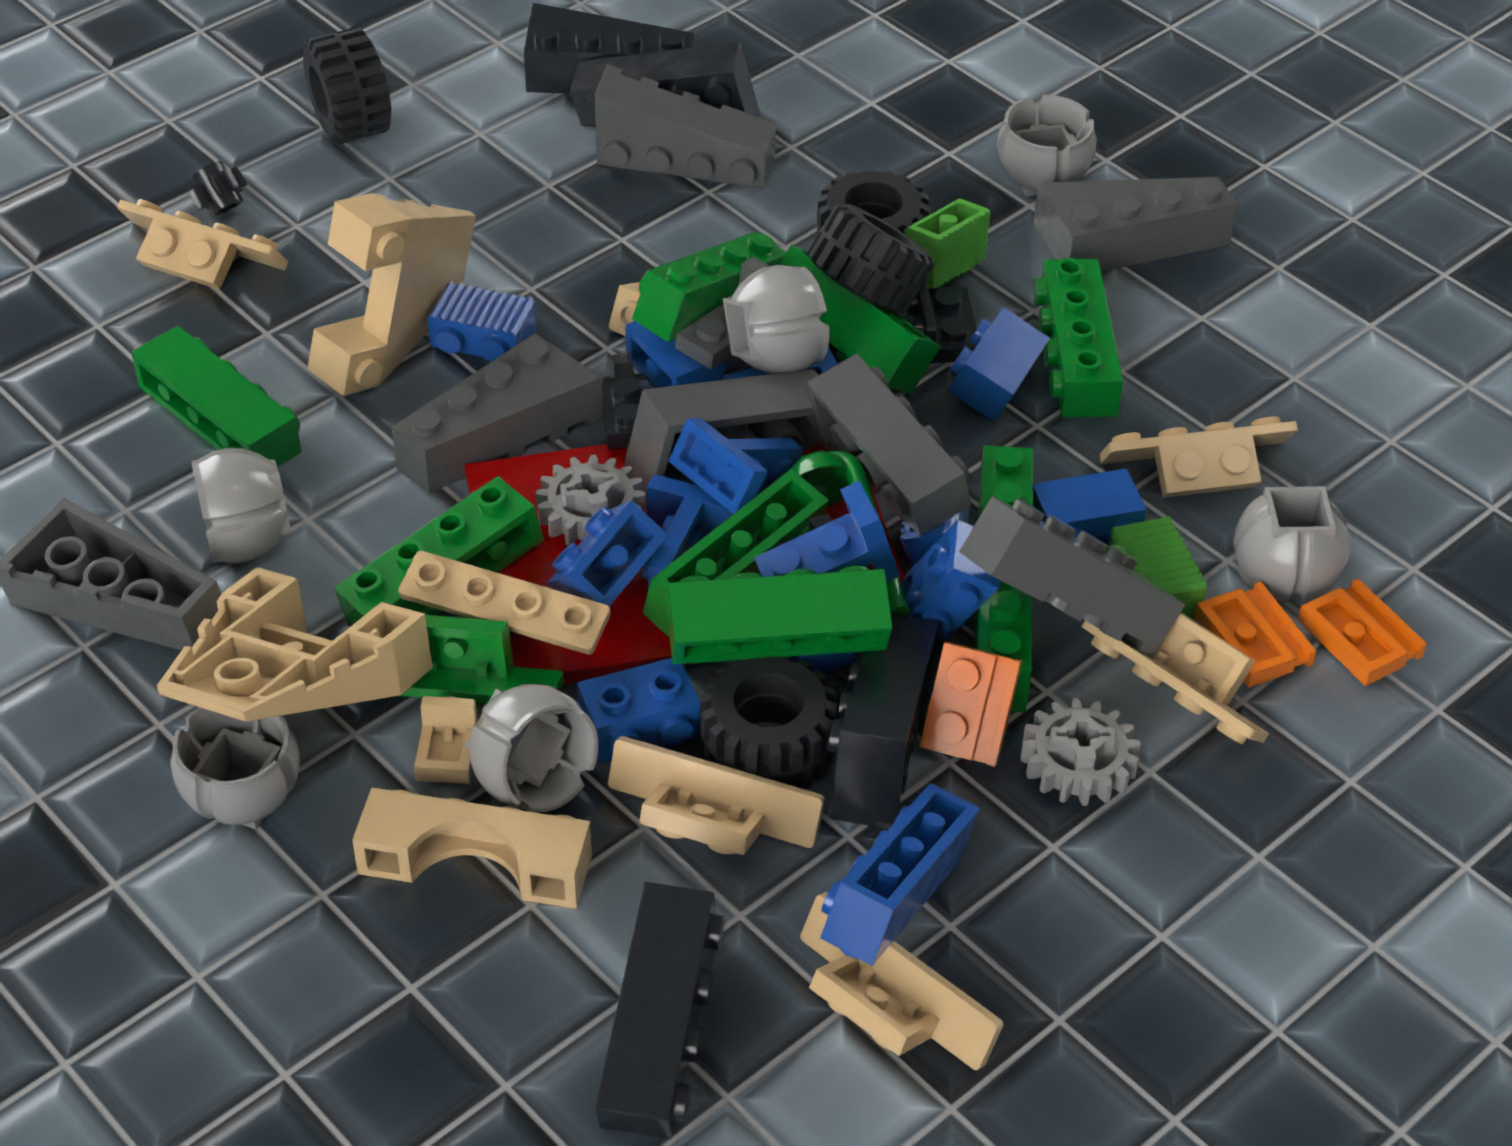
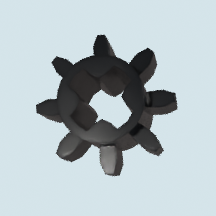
[188,161,247,216]

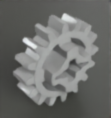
[536,455,646,546]
[1020,698,1141,806]

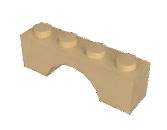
[352,787,592,909]

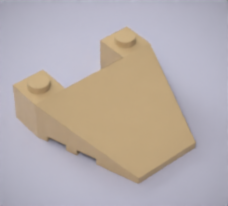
[307,193,476,396]
[157,567,433,722]

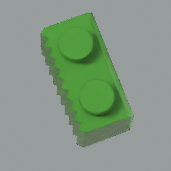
[903,198,990,289]
[1105,516,1207,619]

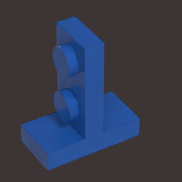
[668,418,805,514]
[642,474,733,590]
[754,481,900,583]

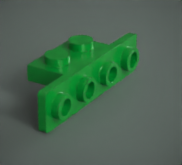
[399,615,564,706]

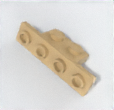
[117,199,289,290]
[1100,416,1298,498]
[398,551,611,655]
[1081,613,1269,744]
[608,736,825,855]
[800,892,1003,1070]

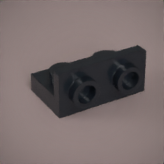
[907,281,977,364]

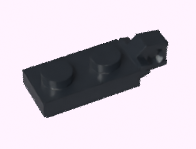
[602,353,650,450]

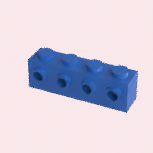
[820,783,980,966]

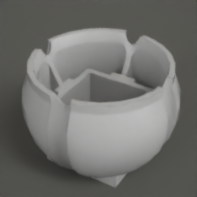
[997,95,1097,196]
[723,265,829,374]
[191,448,291,564]
[1233,486,1351,602]
[464,684,598,813]
[170,707,300,829]

